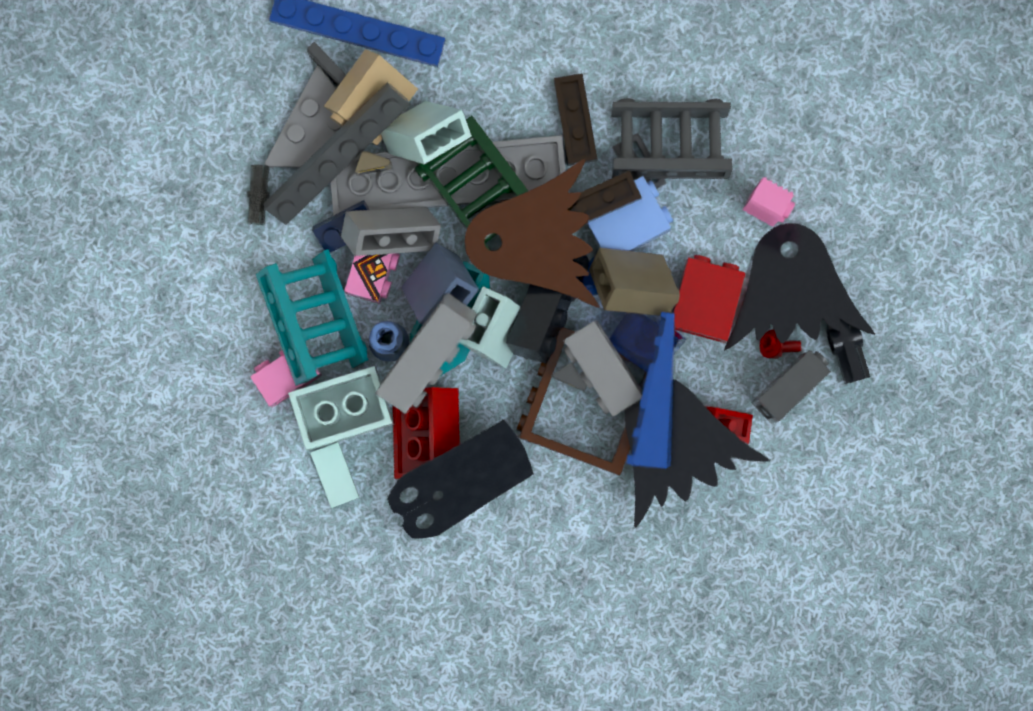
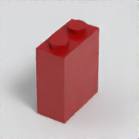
[672,255,746,343]

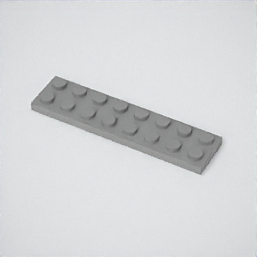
[331,135,566,215]

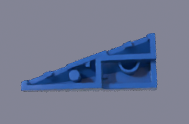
[626,312,675,469]

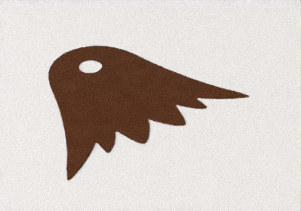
[465,159,600,308]

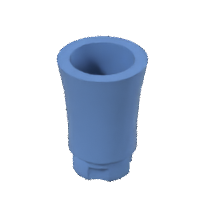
[368,321,409,362]

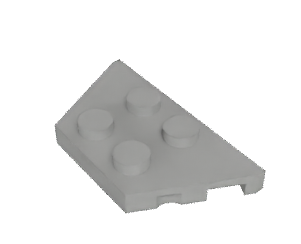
[264,66,341,168]

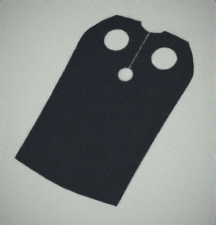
[387,419,534,539]

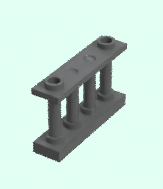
[611,98,732,179]

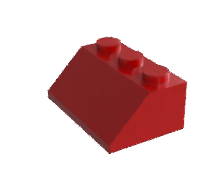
[393,387,460,479]

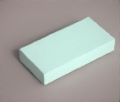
[311,442,360,508]

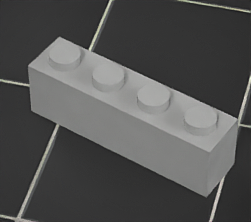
[376,293,477,414]

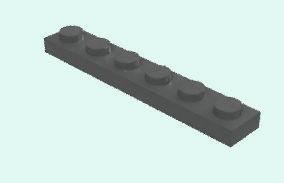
[263,82,411,225]

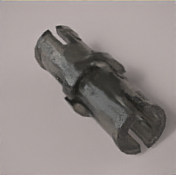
[246,165,270,226]

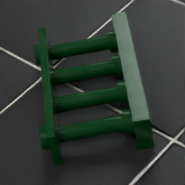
[414,116,528,250]

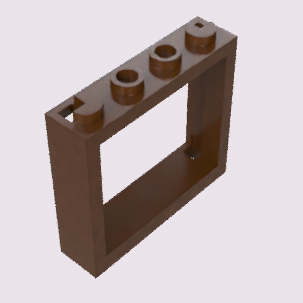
[516,327,653,476]

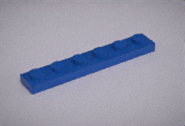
[269,0,446,68]

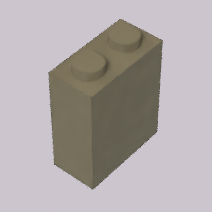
[589,248,680,316]

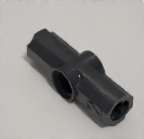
[826,319,870,384]

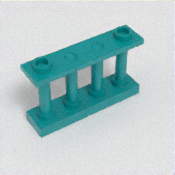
[255,249,369,386]

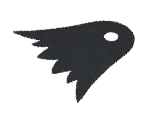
[724,223,875,351]
[625,379,770,528]

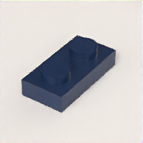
[312,200,370,253]

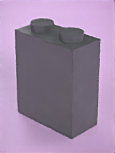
[751,350,831,424]

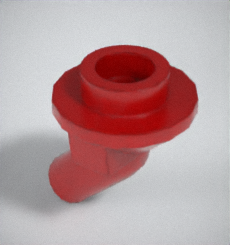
[759,330,801,359]

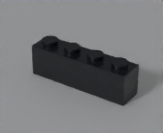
[506,255,589,364]

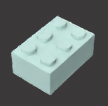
[289,366,394,451]

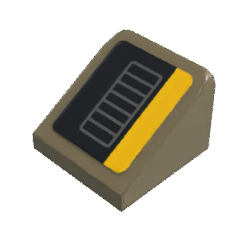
[355,151,392,175]

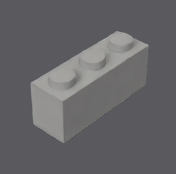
[341,207,441,256]
[564,320,643,416]

